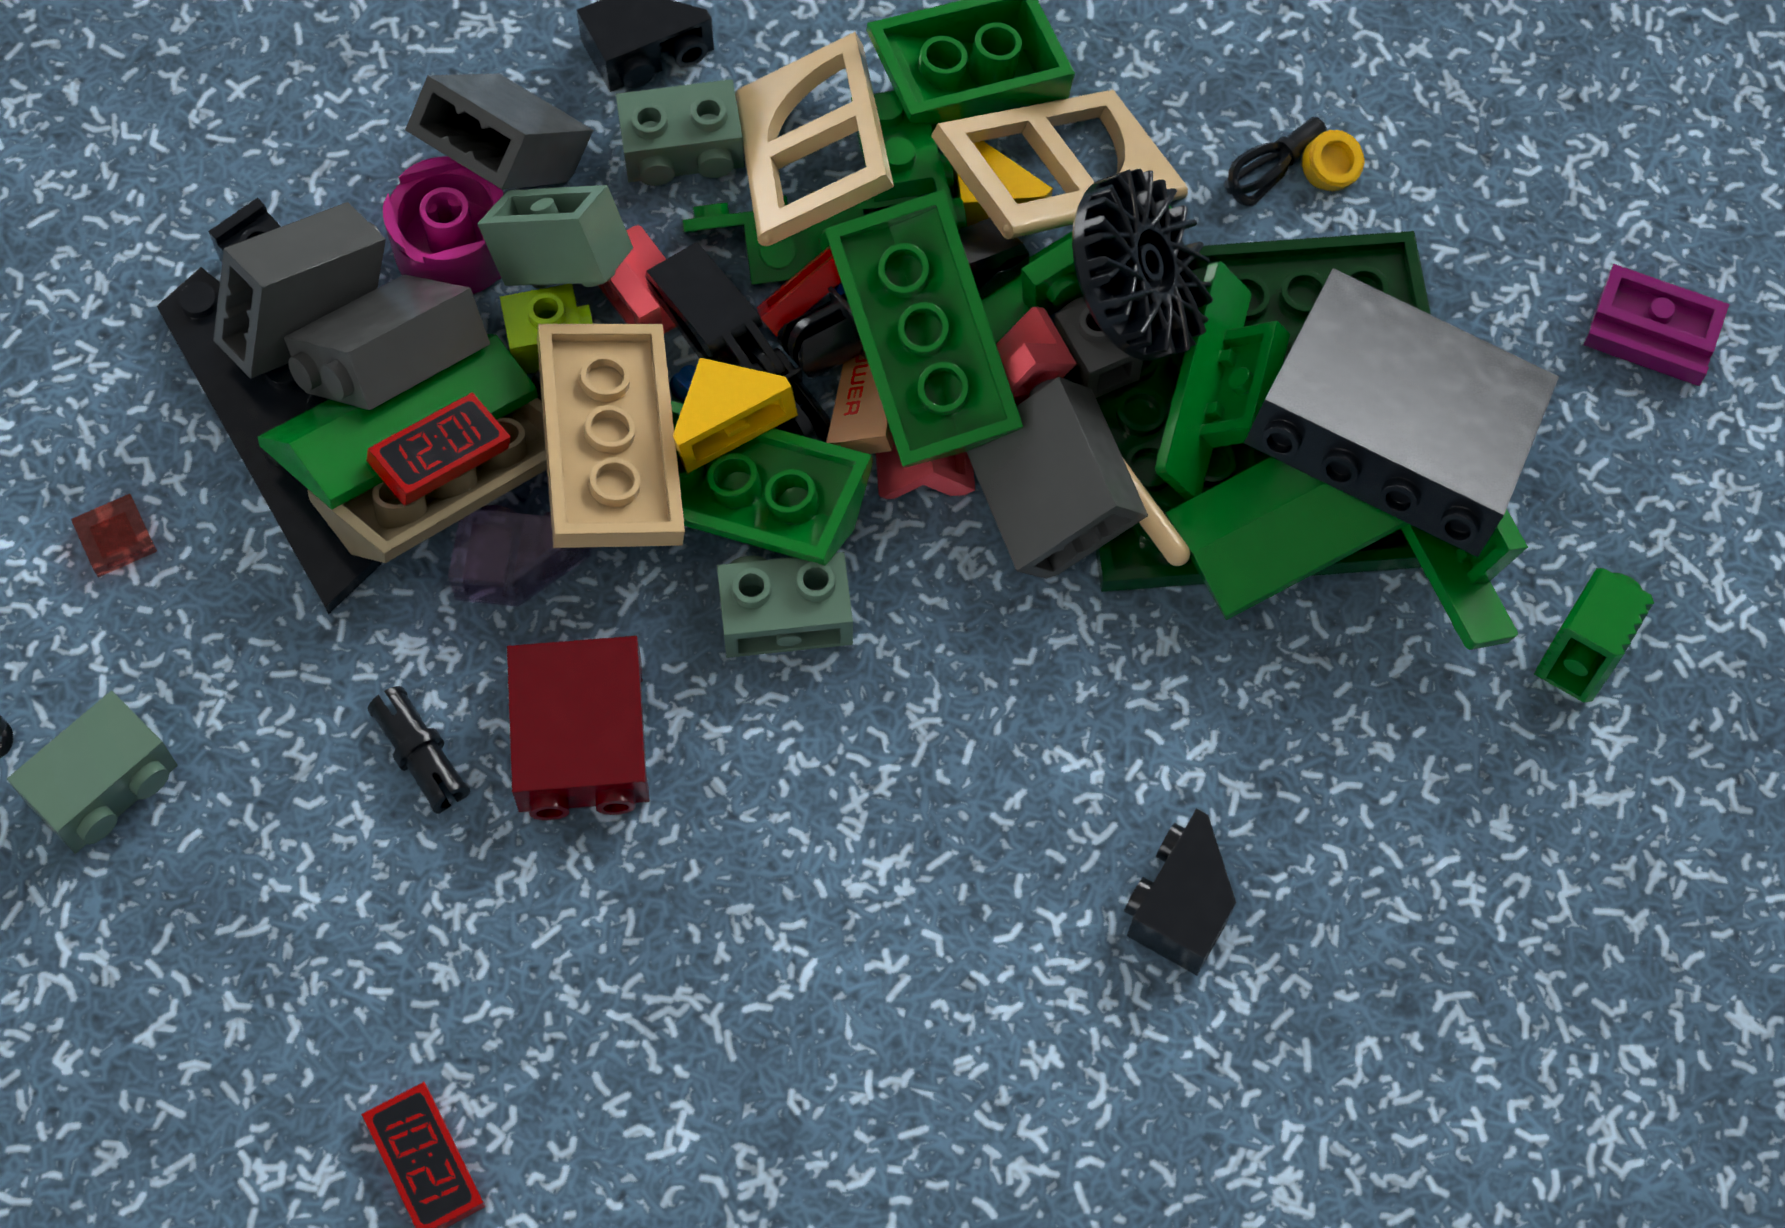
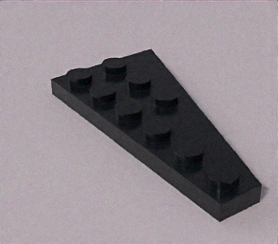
[157,267,382,614]

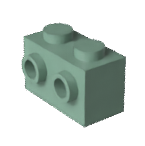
[616,79,744,186]
[477,185,633,288]
[717,552,853,658]
[7,690,178,854]

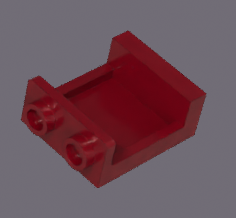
[507,636,650,820]

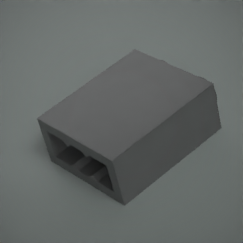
[405,73,593,190]
[213,202,386,379]
[284,274,490,410]
[966,377,1148,579]

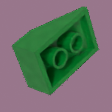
[866,0,1075,124]

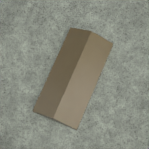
[307,398,547,563]

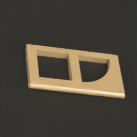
[735,32,894,246]
[931,90,1188,239]

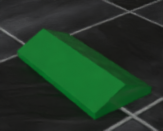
[824,189,1023,468]
[258,333,538,510]
[671,401,873,566]
[1165,457,1408,620]

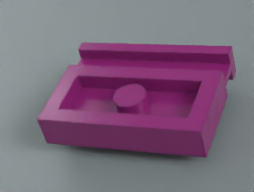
[1583,264,1729,386]

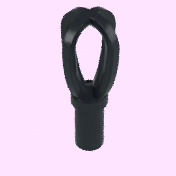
[1224,117,1327,206]

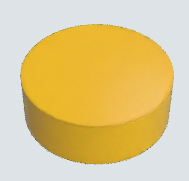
[1302,130,1364,191]

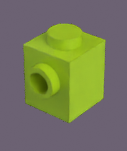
[500,284,593,374]

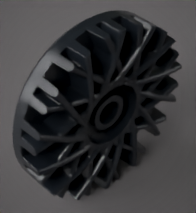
[1072,169,1213,361]

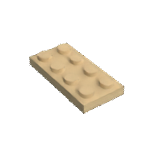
[537,324,685,548]

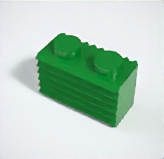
[1534,568,1654,703]

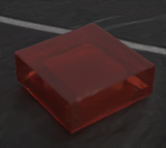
[71,493,157,577]

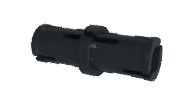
[367,686,470,814]

